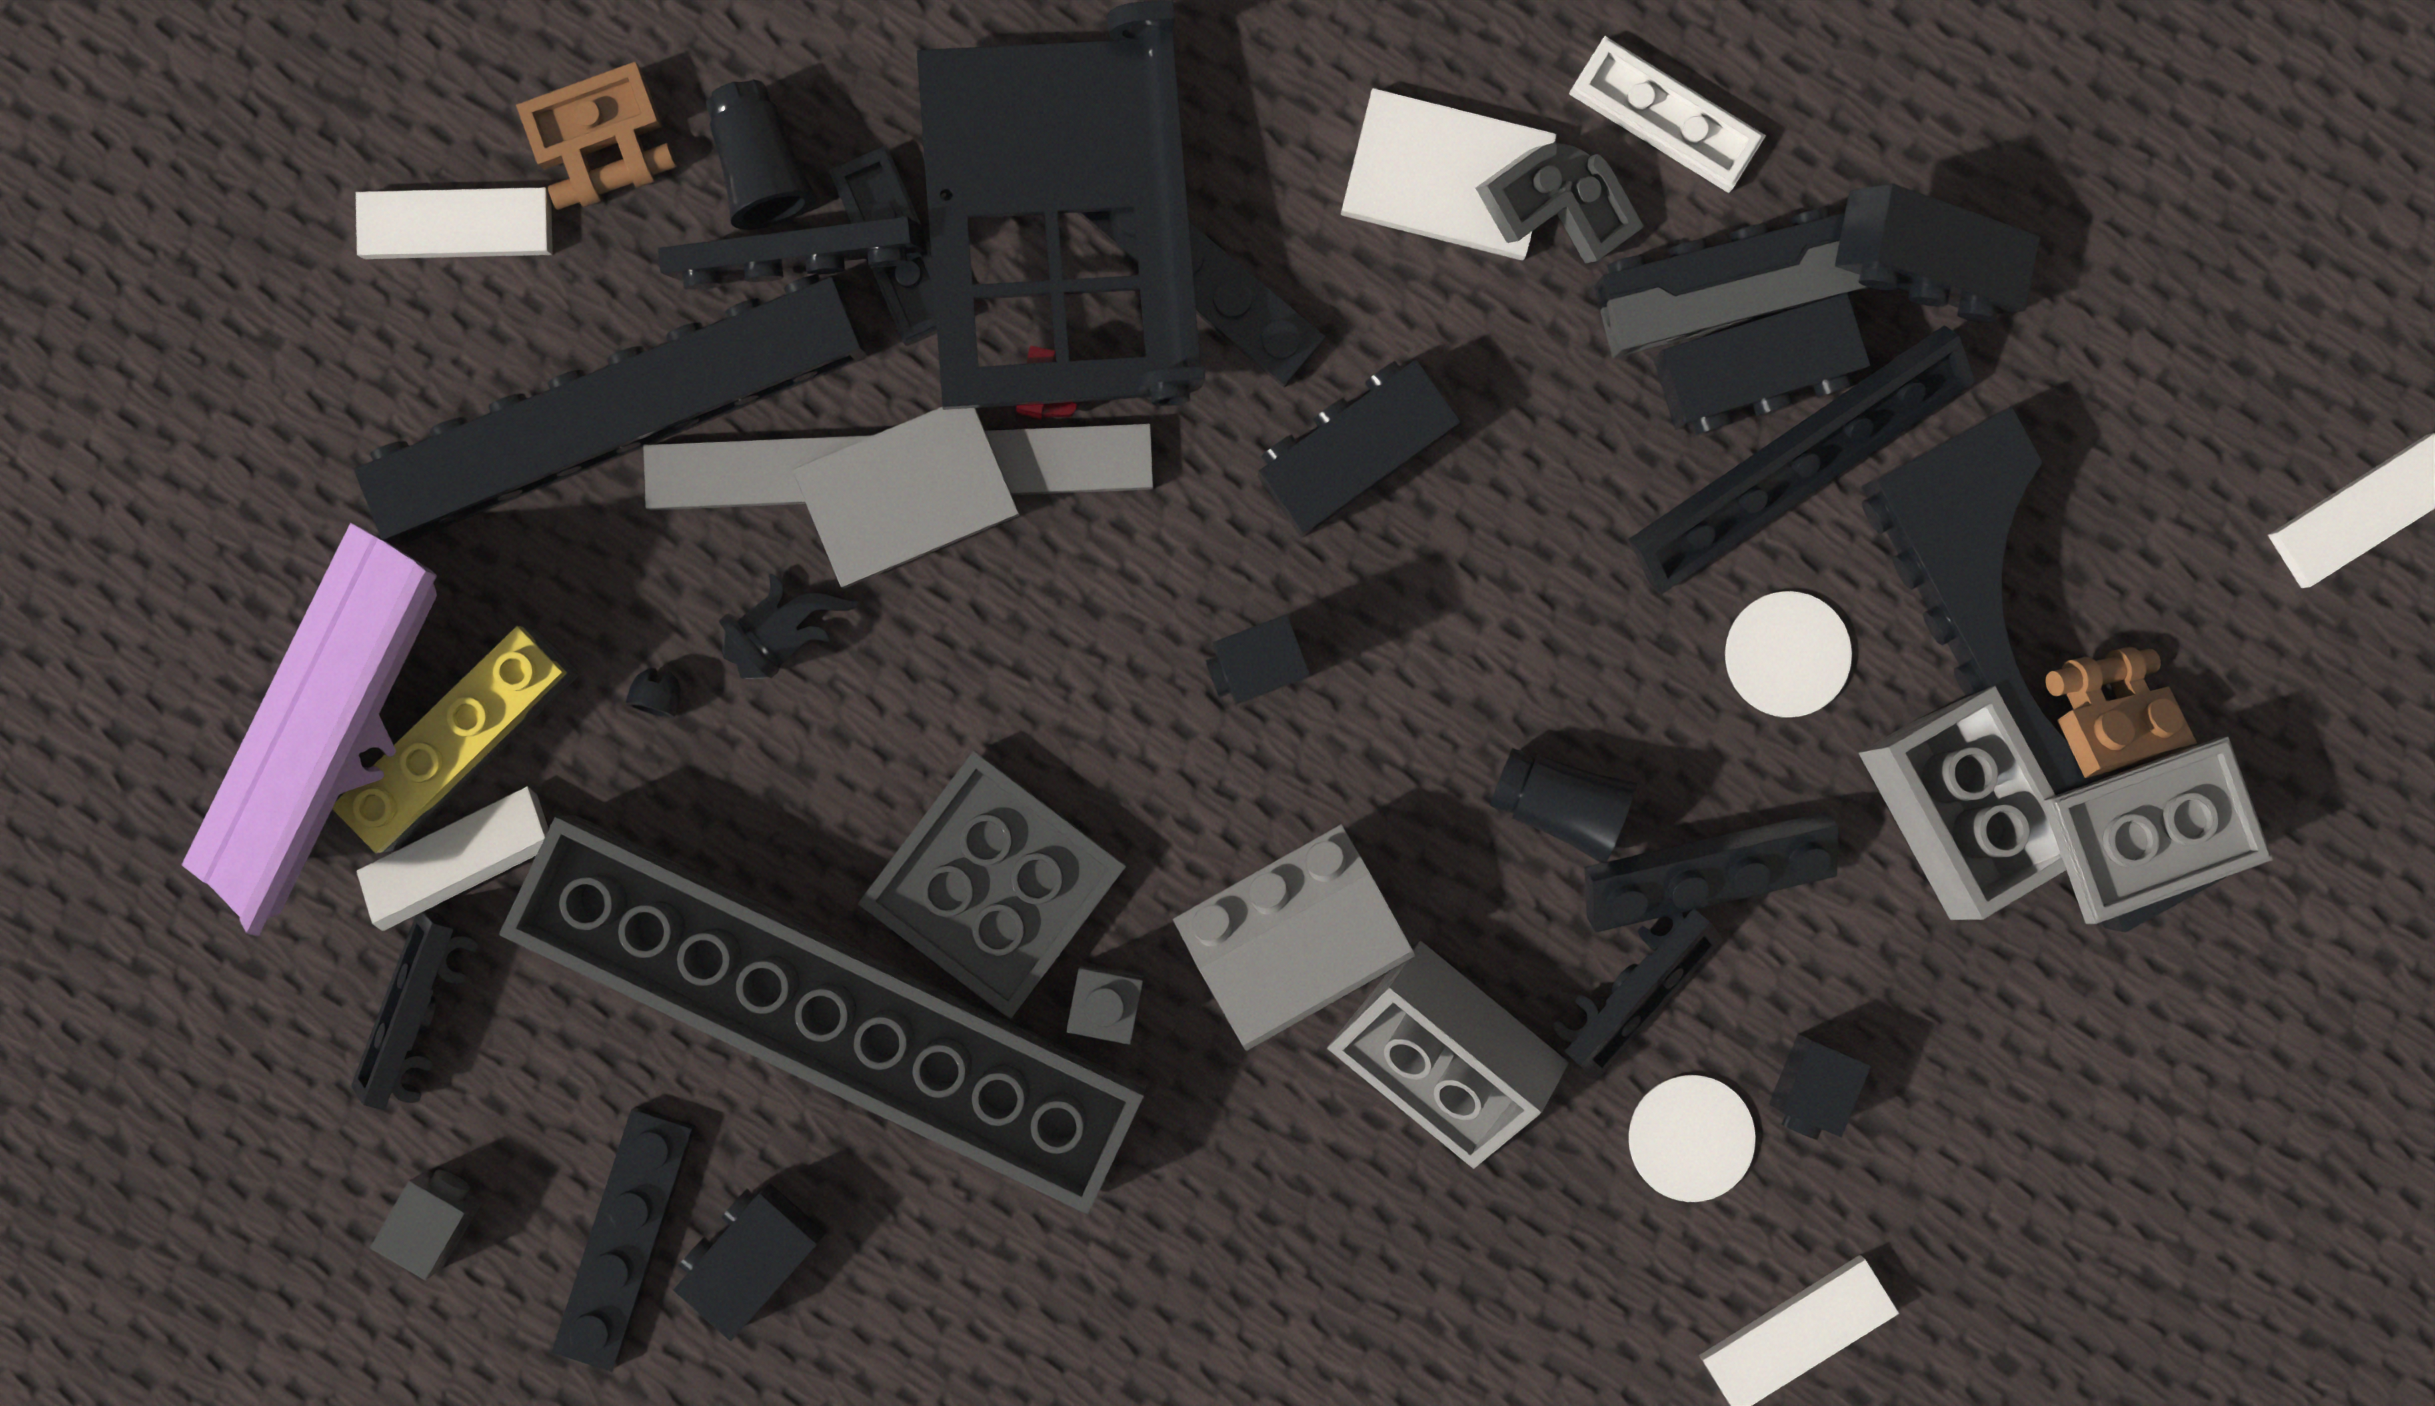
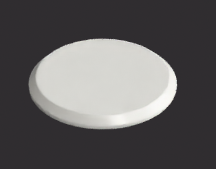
[1725,591,1852,717]
[1629,1075,1755,1202]

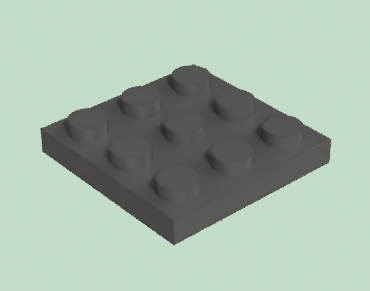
[858,751,1127,1019]

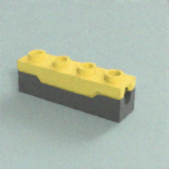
[332,626,580,853]

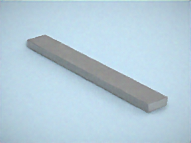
[643,424,1153,510]

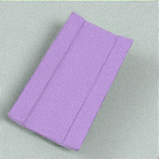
[182,523,437,937]

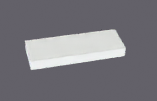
[1569,36,1766,193]
[356,187,553,259]
[2268,433,2435,588]
[357,786,549,931]
[1699,1255,1899,1406]

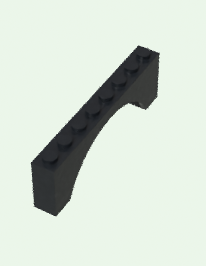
[1861,406,2230,933]

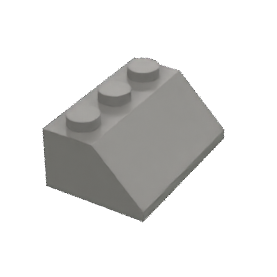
[1859,686,2066,920]
[1173,824,1415,1051]
[1327,941,1569,1169]

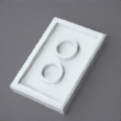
[1341,88,1556,260]

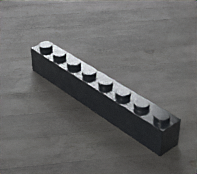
[353,275,868,545]

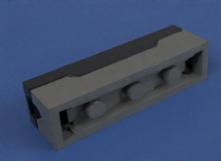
[1594,207,1868,359]

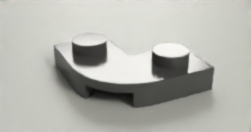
[1475,142,1644,263]

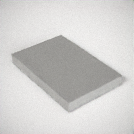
[792,407,1020,588]
[2042,737,2273,924]

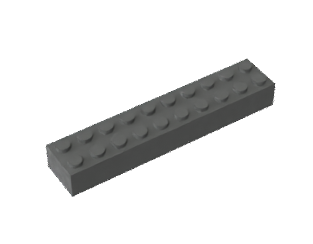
[499,815,1146,1214]

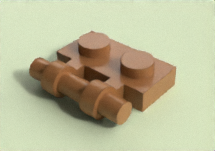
[516,61,677,210]
[2045,647,2197,778]

